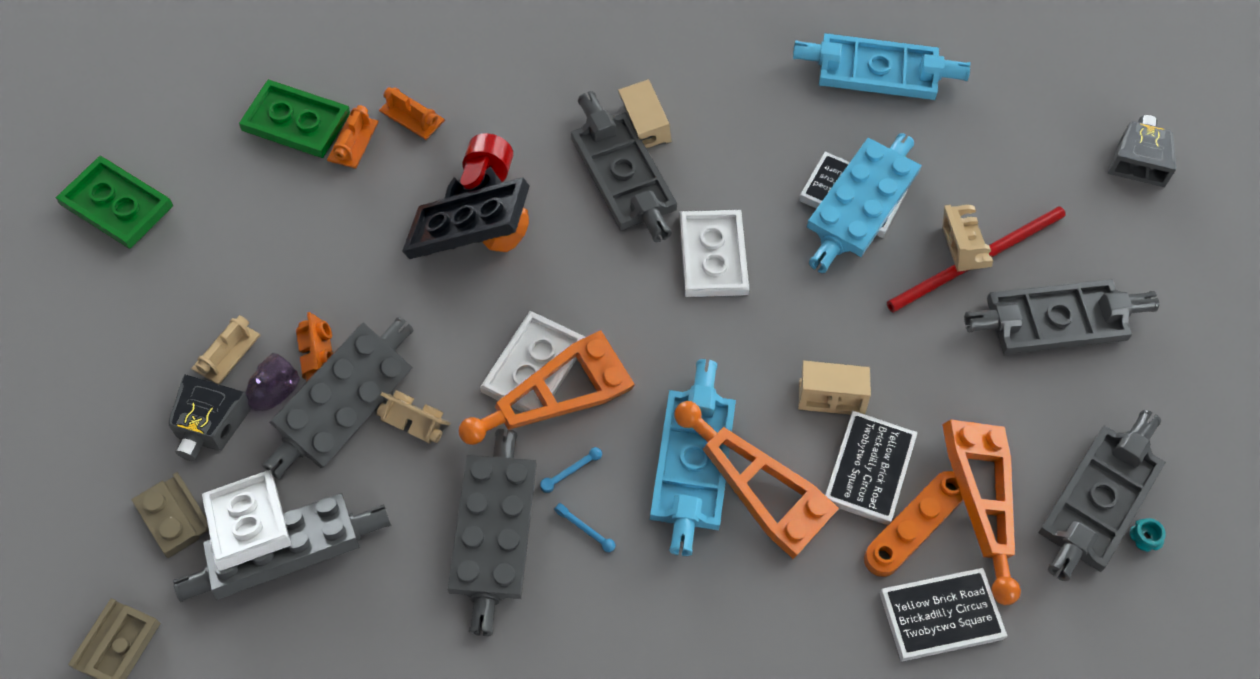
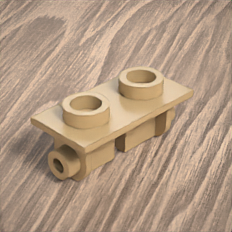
[192,315,261,384]
[377,390,451,443]

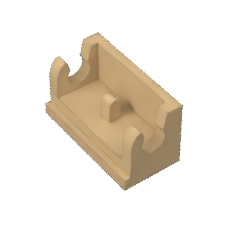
[618,79,672,148]
[942,205,993,272]
[798,360,871,415]

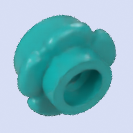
[1130,518,1166,552]

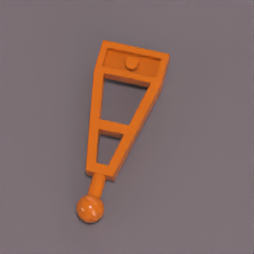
[458,330,635,445]
[674,401,839,559]
[942,419,1021,605]

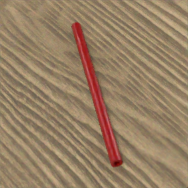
[887,206,1066,313]

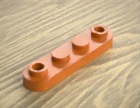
[864,471,963,577]

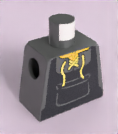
[1108,115,1177,187]
[169,374,252,461]

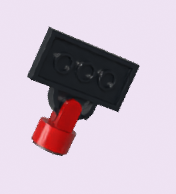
[402,133,530,259]

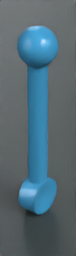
[540,447,602,493]
[554,503,616,552]

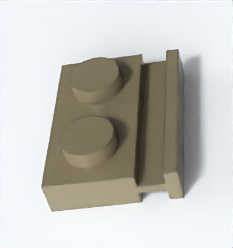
[131,472,209,558]
[68,598,161,679]

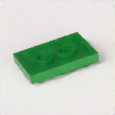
[239,79,350,158]
[55,155,173,249]

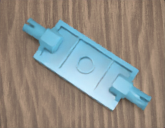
[793,33,971,100]
[806,133,922,273]
[650,359,736,556]

